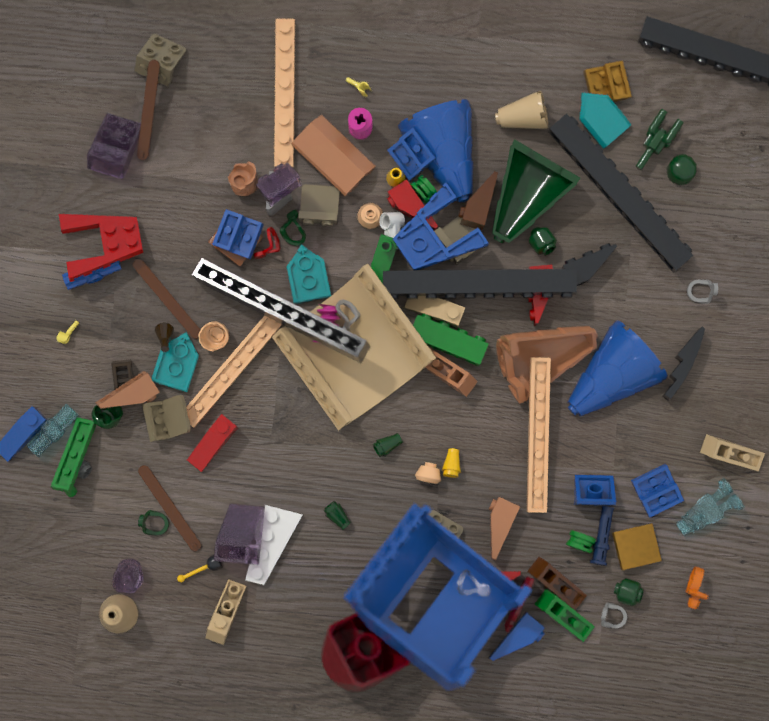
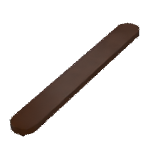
[137,60,160,160]
[133,259,200,339]
[138,465,201,551]

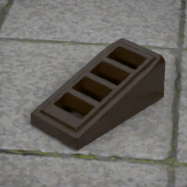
[111,359,133,390]

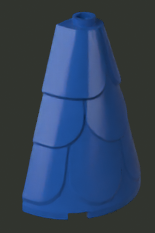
[398,99,474,203]
[567,321,668,416]

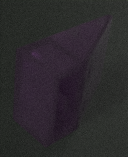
[87,113,141,179]
[214,504,265,565]

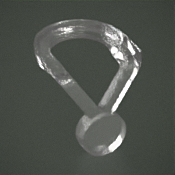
[457,569,491,597]

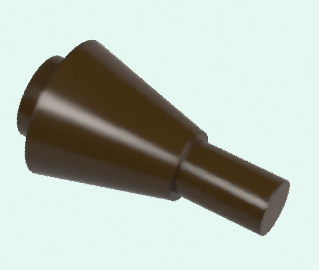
[155,322,174,352]

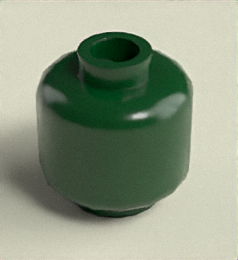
[529,227,557,256]
[614,578,644,606]

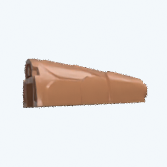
[496,326,598,404]

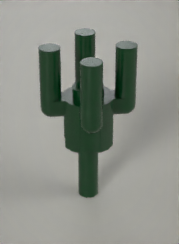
[635,109,684,170]

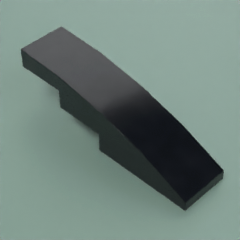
[662,326,705,401]

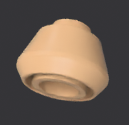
[358,203,383,229]
[415,462,441,484]

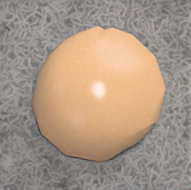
[198,321,229,352]

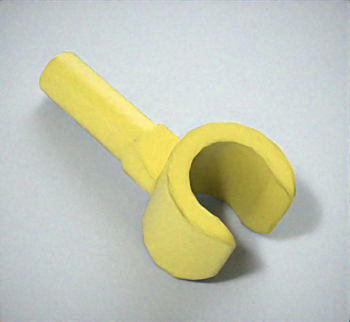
[346,77,371,97]
[56,320,79,344]

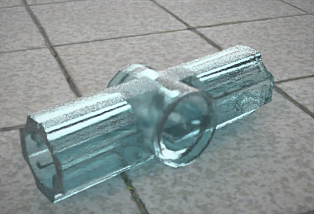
[27,404,79,457]

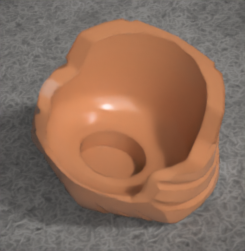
[228,162,258,196]

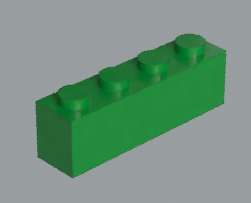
[413,314,489,367]

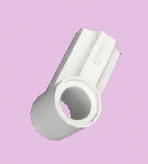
[379,212,405,249]

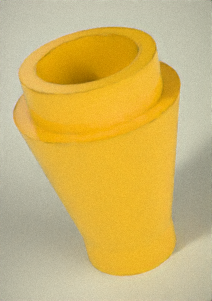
[386,168,405,187]
[442,448,461,478]

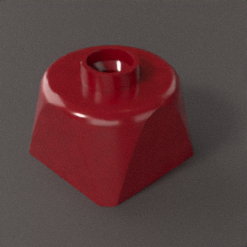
[321,613,410,692]

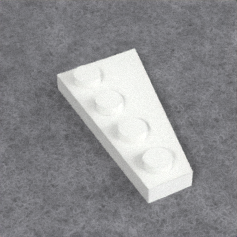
[245,505,303,585]

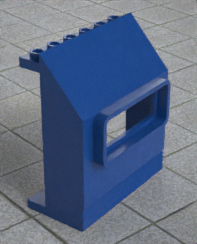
[344,503,532,691]

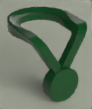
[280,210,306,246]
[138,510,169,536]

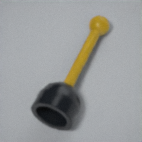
[177,554,223,583]

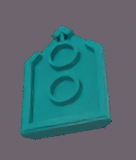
[579,93,632,149]
[287,245,331,304]
[151,332,199,392]

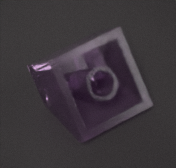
[256,162,302,207]

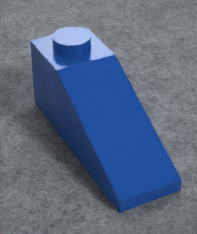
[0,406,50,462]
[489,612,545,661]

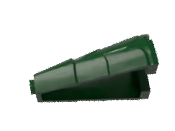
[492,139,580,244]

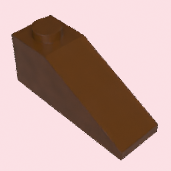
[458,172,498,230]
[527,557,587,610]

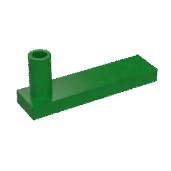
[370,234,397,284]
[51,417,96,497]

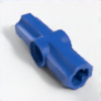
[62,261,122,290]

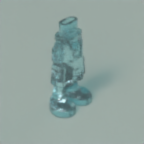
[675,478,745,536]

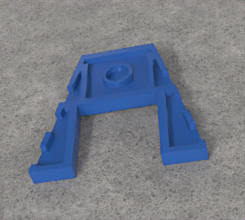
[393,183,489,271]

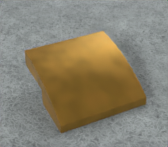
[583,61,632,102]
[612,523,662,570]

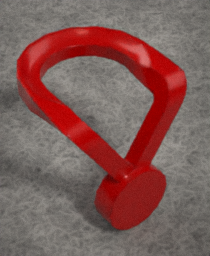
[253,227,281,259]

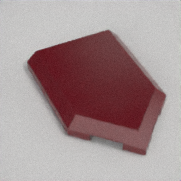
[504,576,534,632]

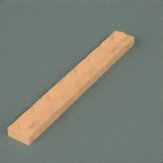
[274,19,295,168]
[186,315,283,428]
[527,357,551,513]

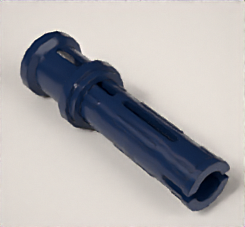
[590,506,614,566]

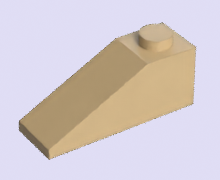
[404,296,465,328]
[700,434,765,471]

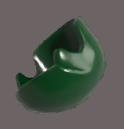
[667,154,697,185]
[91,405,123,429]

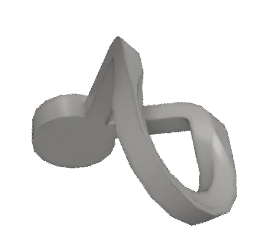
[687,280,718,304]
[336,300,360,331]
[601,602,627,628]

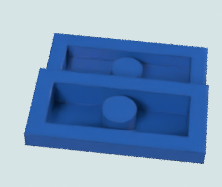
[388,127,436,180]
[212,209,264,260]
[631,464,684,517]

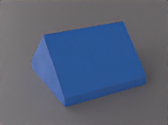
[574,475,616,506]

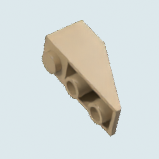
[206,579,246,645]

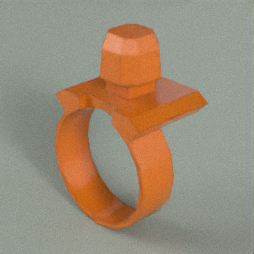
[685,566,708,609]

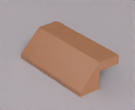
[291,115,376,196]

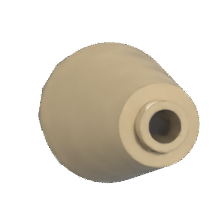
[495,91,549,129]
[99,594,138,633]

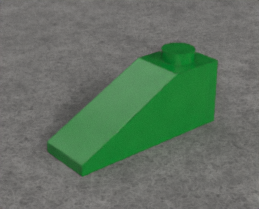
[534,589,595,642]

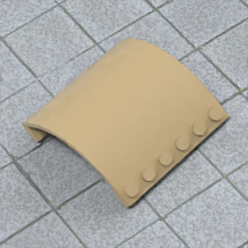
[272,264,436,431]

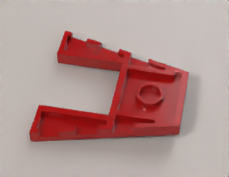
[59,214,143,282]

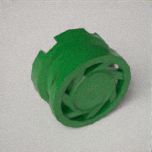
[410,175,437,204]
[566,530,596,554]

